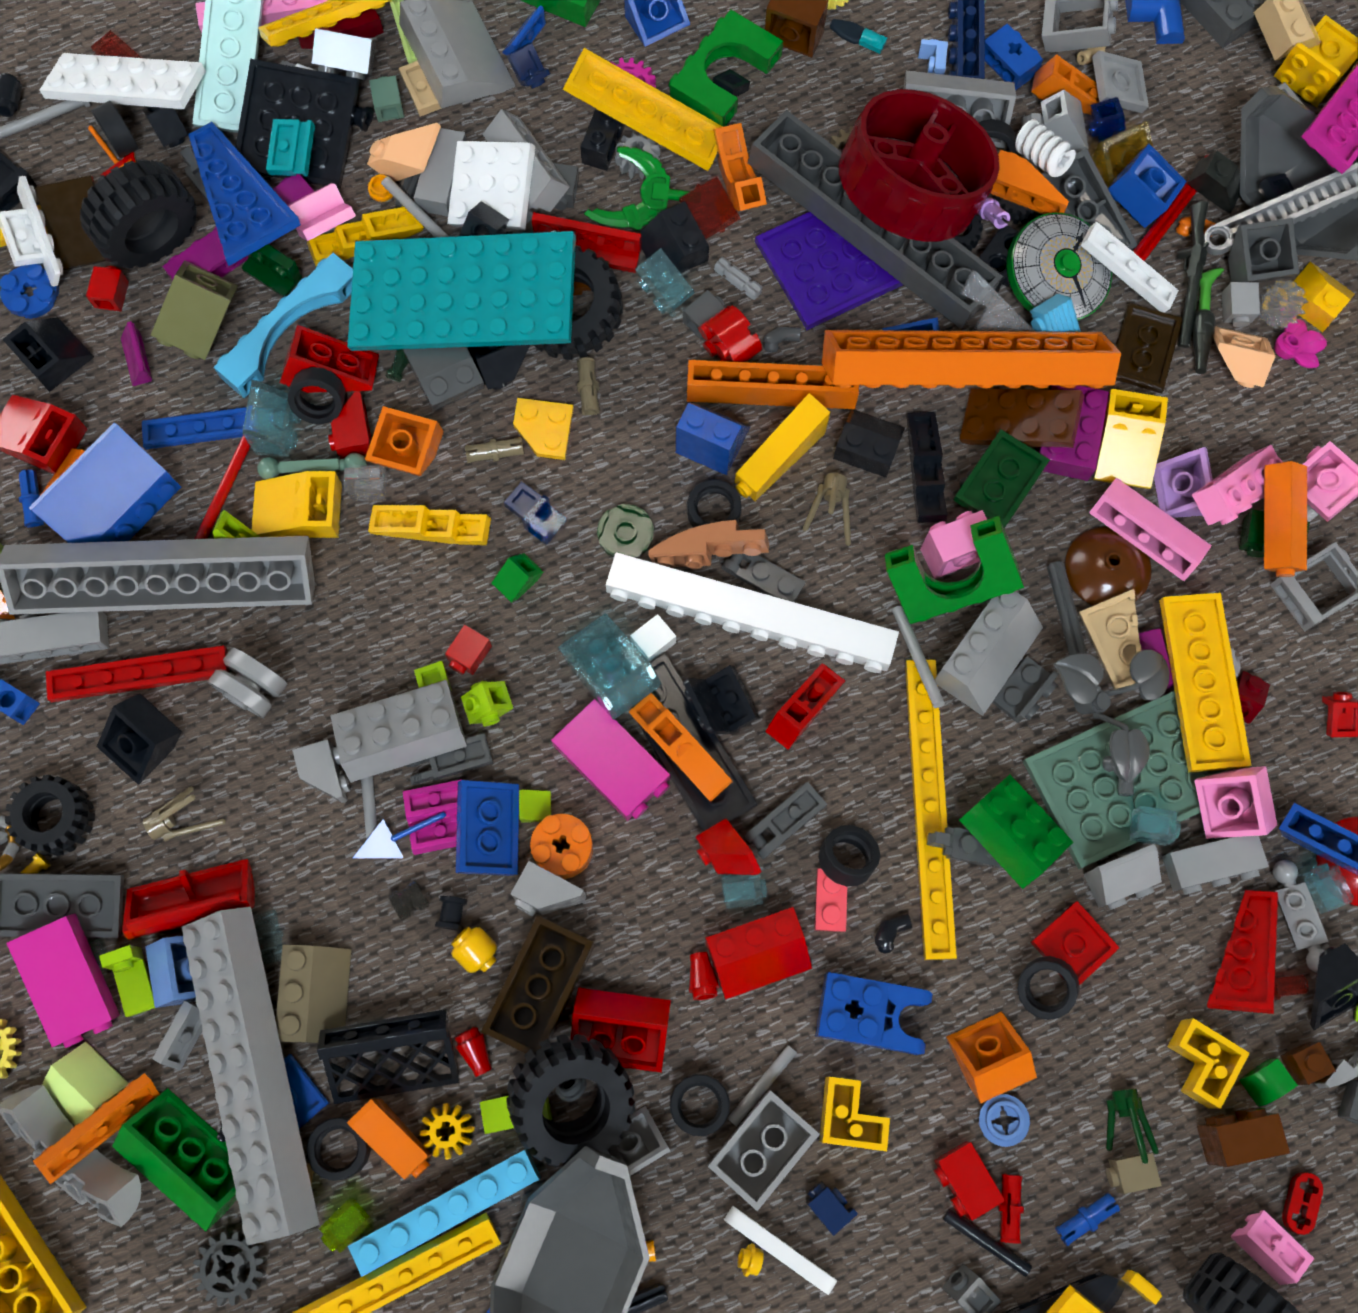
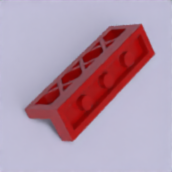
[531,212,642,273]

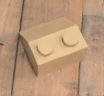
[1254,0,1321,61]

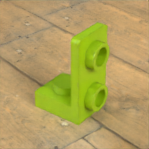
[99,945,155,1017]

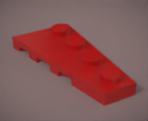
[1207,890,1278,1014]

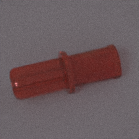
[1275,975,1309,1001]

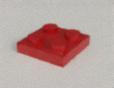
[1030,901,1120,985]

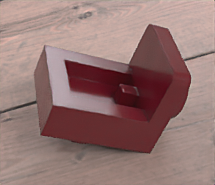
[1237,671,1270,724]

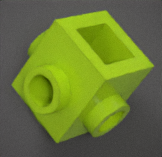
[461,681,513,727]

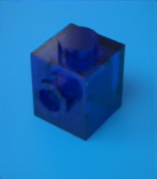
[1088,97,1127,147]

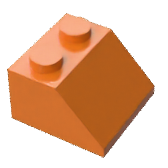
[365,406,444,476]
[946,1011,1037,1104]

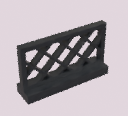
[317,1009,460,1104]

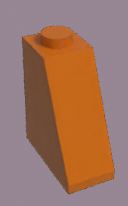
[347,1099,432,1180]

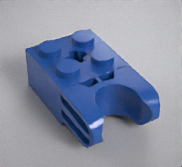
[815,972,933,1055]

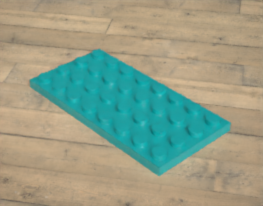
[347,231,576,351]

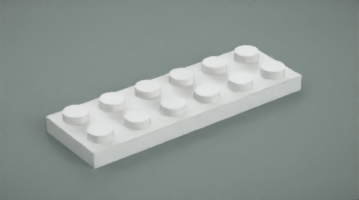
[40,53,206,109]

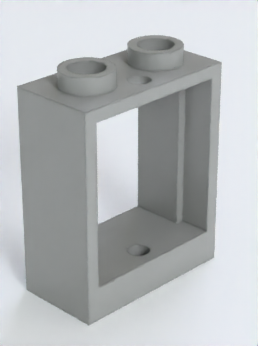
[1042,0,1118,52]
[1270,542,1358,632]

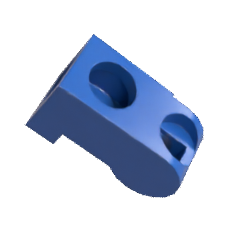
[0,679,40,725]

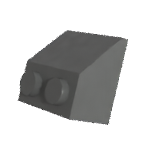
[1228,218,1299,282]

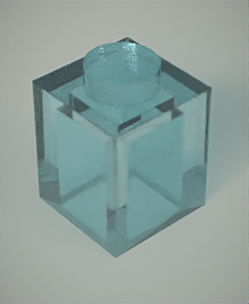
[1130,806,1181,846]
[1304,863,1354,914]
[721,874,767,909]

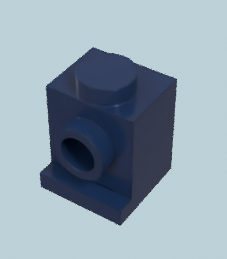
[806,1181,858,1236]

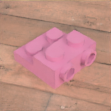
[1302,441,1358,522]

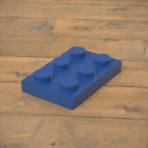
[456,780,519,876]

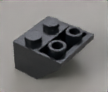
[2,317,94,392]

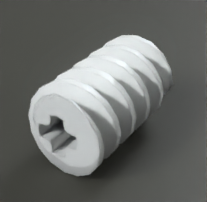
[1015,119,1076,177]

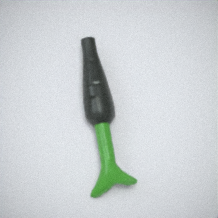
[1187,268,1224,374]

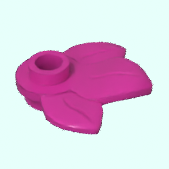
[1274,320,1327,368]

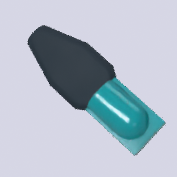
[830,19,887,54]

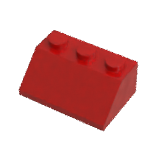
[705,907,812,1000]
[571,988,671,1073]

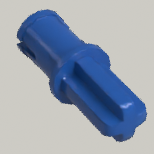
[19,469,44,528]

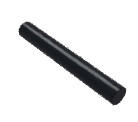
[943,1209,1032,1277]

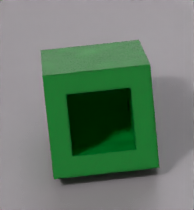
[492,553,544,603]
[1239,1058,1298,1107]

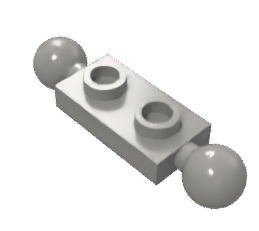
[1272,860,1329,973]

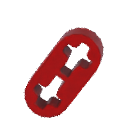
[1282,1172,1323,1235]

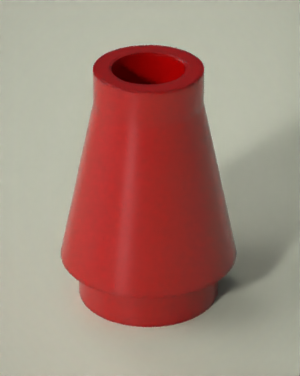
[689,952,719,1001]
[454,1027,492,1077]

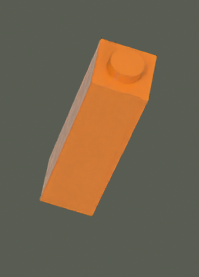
[1264,461,1307,577]

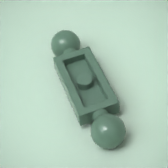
[257,453,367,480]

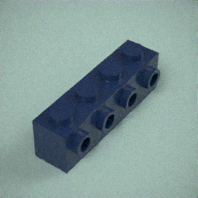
[948,0,985,79]

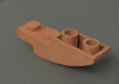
[648,520,769,569]

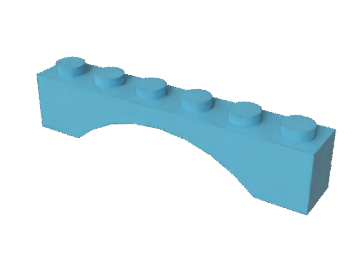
[214,253,353,398]
[348,1149,541,1277]

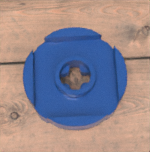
[0,264,59,319]

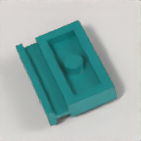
[266,119,315,176]

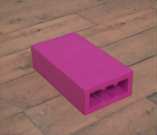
[551,699,670,821]
[6,913,120,1048]

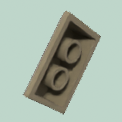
[276,945,352,1043]

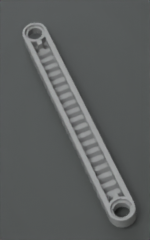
[1204,163,1358,255]

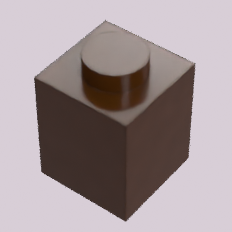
[1280,1042,1336,1085]

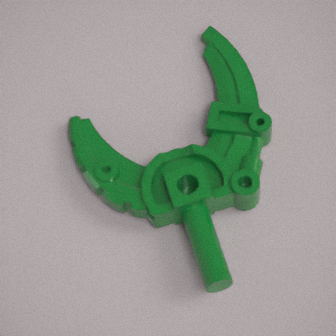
[584,147,701,231]

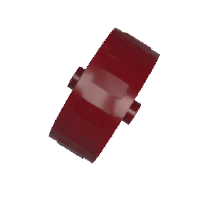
[839,89,1000,242]

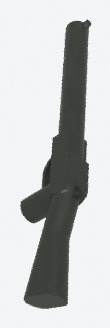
[1177,201,1209,348]

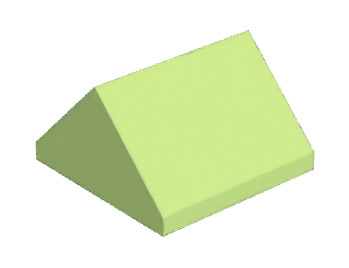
[42,1042,129,1125]

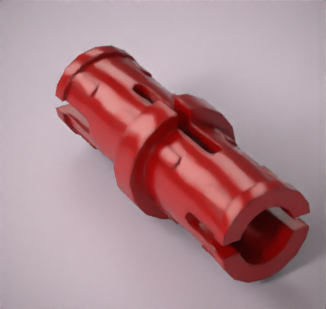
[998,1174,1024,1244]

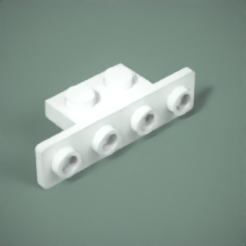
[0,176,63,286]

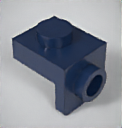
[506,43,550,89]

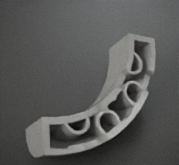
[0,1085,141,1227]

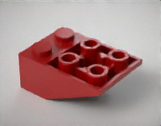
[0,395,87,474]

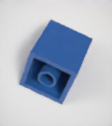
[676,403,750,475]

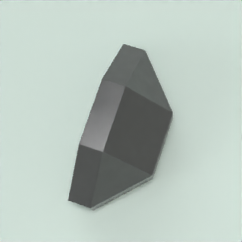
[1240,86,1358,261]
[490,1146,650,1313]

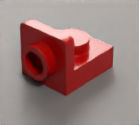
[1322,692,1358,737]

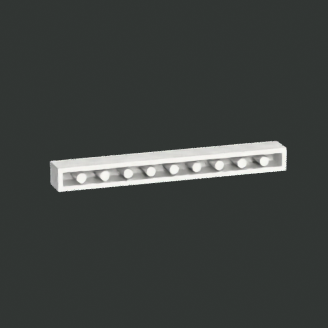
[606,552,899,673]

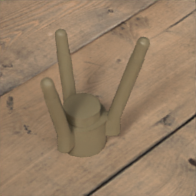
[803,473,851,546]
[143,786,226,842]

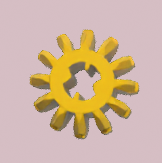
[420,1103,475,1160]

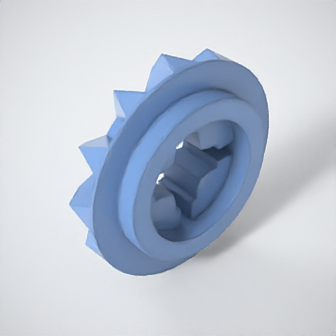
[978,1094,1030,1147]

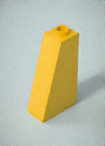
[735,393,830,501]

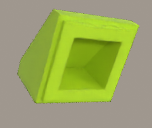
[519,790,551,823]

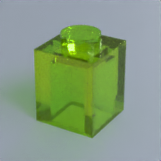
[318,1198,374,1253]

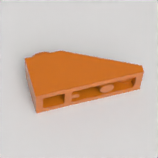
[1031,54,1115,119]
[990,149,1069,214]

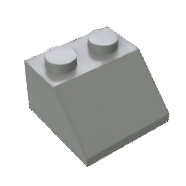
[1083,843,1162,910]
[511,861,586,917]

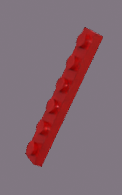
[46,645,229,703]

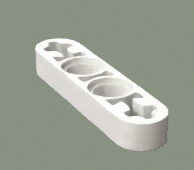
[724,1206,837,1295]

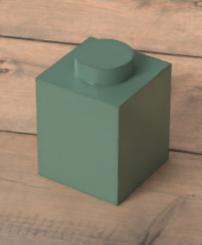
[369,76,405,122]

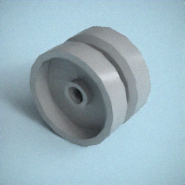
[207,647,288,719]

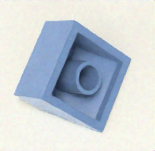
[145,936,196,1008]

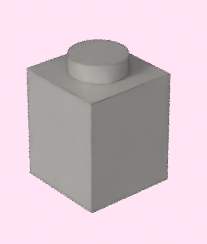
[1222,282,1260,327]

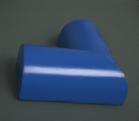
[1125,0,1185,44]

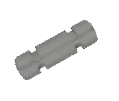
[714,257,762,300]

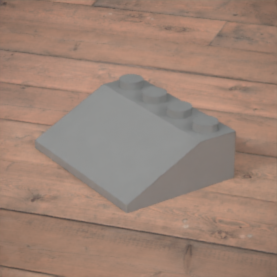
[399,0,515,108]

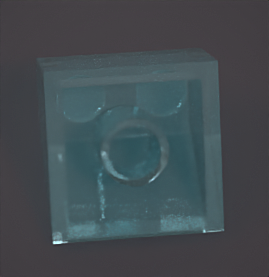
[242,380,301,458]

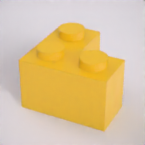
[1167,1018,1250,1109]
[819,1077,890,1151]

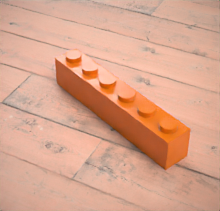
[687,360,859,409]

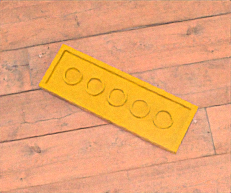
[563,48,723,171]
[1159,593,1252,773]

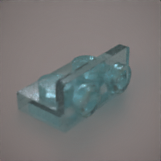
[635,248,695,318]

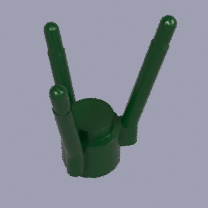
[1106,1089,1159,1164]

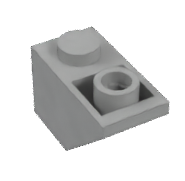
[1041,90,1089,154]
[292,739,350,803]

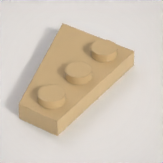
[1079,589,1141,689]

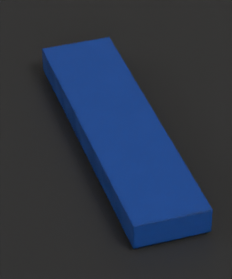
[142,406,259,450]

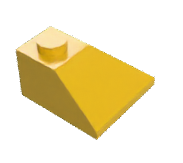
[1278,261,1355,333]

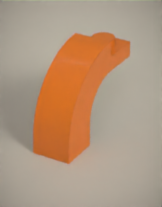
[713,123,767,211]

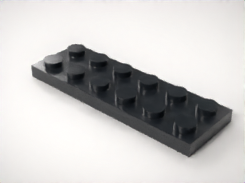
[615,653,758,832]

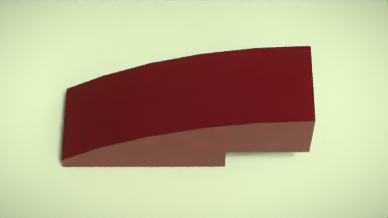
[297,9,384,49]

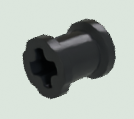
[353,105,373,132]
[435,896,468,931]

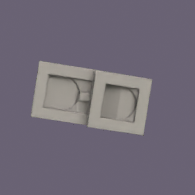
[1314,1050,1358,1088]

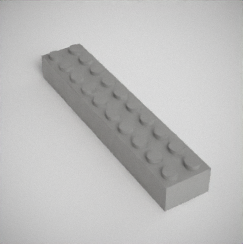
[0,536,315,615]
[182,907,320,1246]

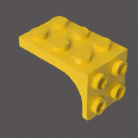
[1274,15,1358,107]

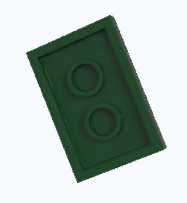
[953,429,1050,529]

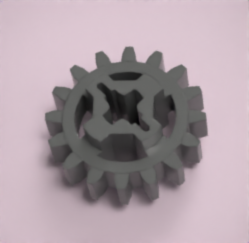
[192,1230,267,1306]

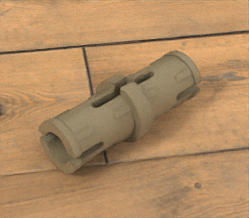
[577,357,600,416]
[465,437,524,463]

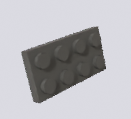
[0,873,124,938]

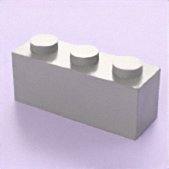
[414,128,467,216]
[1162,836,1269,895]

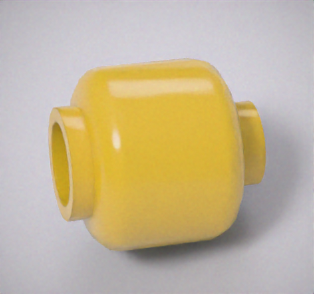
[451,926,497,973]

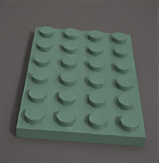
[1022,691,1228,870]

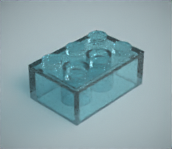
[558,613,662,720]

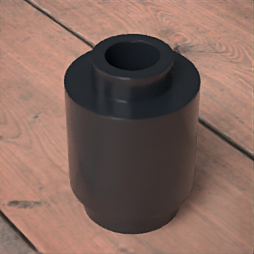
[0,73,22,117]

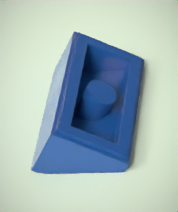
[502,6,546,55]

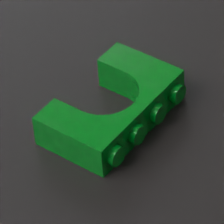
[668,9,783,127]
[885,516,1024,624]

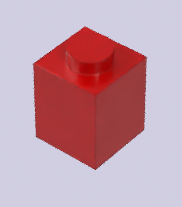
[86,266,129,312]
[445,625,492,675]

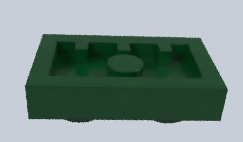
[242,244,302,297]

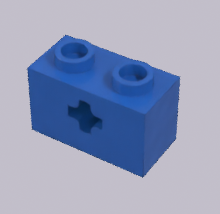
[985,24,1043,90]

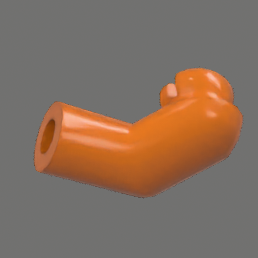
[1176,216,1216,237]

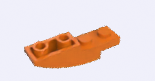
[629,692,733,802]

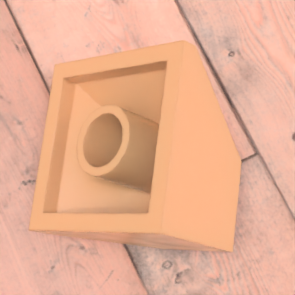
[367,123,441,182]
[1213,326,1276,388]

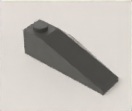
[1042,148,1137,250]

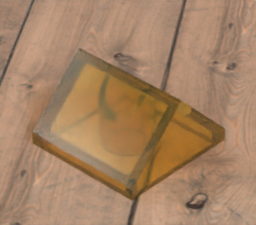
[1092,121,1153,188]

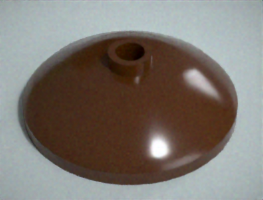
[1065,527,1152,606]

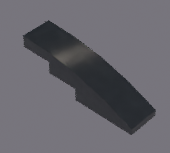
[907,412,948,523]

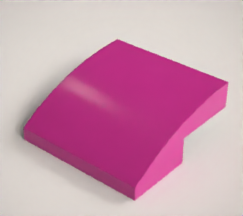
[403,779,462,855]

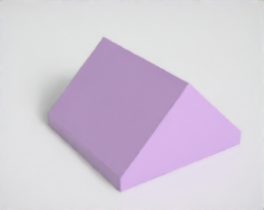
[1154,447,1213,518]

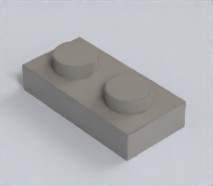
[152,1001,202,1070]

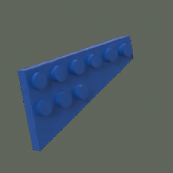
[188,122,301,266]

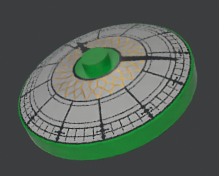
[1007,213,1112,321]

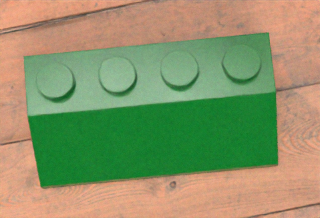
[112,1088,237,1232]

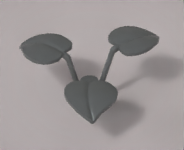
[1053,650,1169,783]

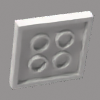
[447,141,535,230]

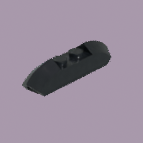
[1002,1271,1127,1313]

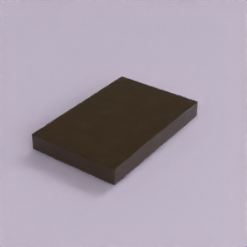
[35,175,106,270]
[1116,302,1182,394]

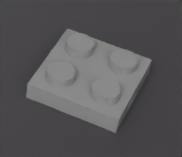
[1092,50,1149,113]

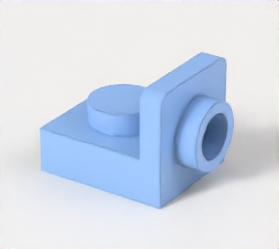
[918,39,948,75]

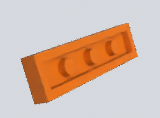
[33,1073,160,1185]

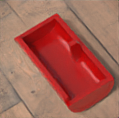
[122,859,255,940]

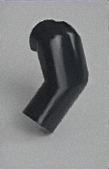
[875,914,912,954]

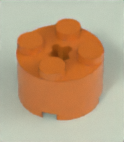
[530,814,593,879]

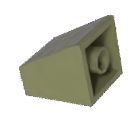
[151,260,238,360]

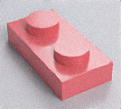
[815,868,847,932]

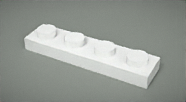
[1081,222,1179,313]

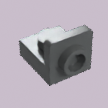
[942,1264,1001,1313]

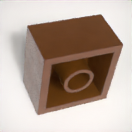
[765,0,829,58]
[1197,1107,1290,1167]

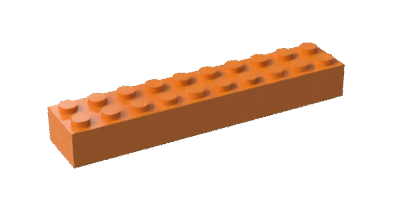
[822,330,1121,389]

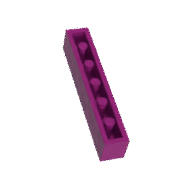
[162,174,314,281]

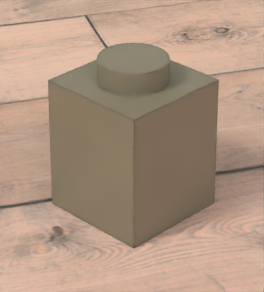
[1106,1152,1162,1194]

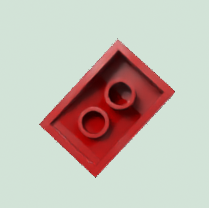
[280,324,379,393]

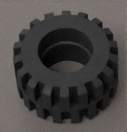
[5,775,95,856]

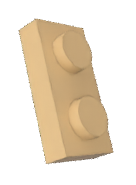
[399,61,442,117]

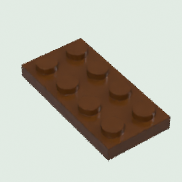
[960,389,1084,448]

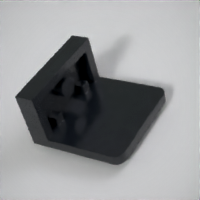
[684,665,760,734]

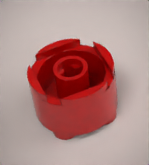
[698,305,762,362]

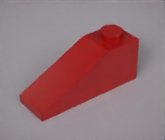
[765,663,845,750]

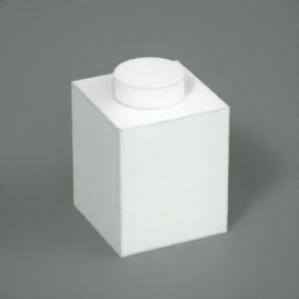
[629,614,676,663]

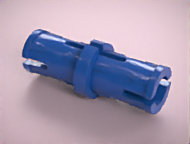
[1055,1192,1120,1246]

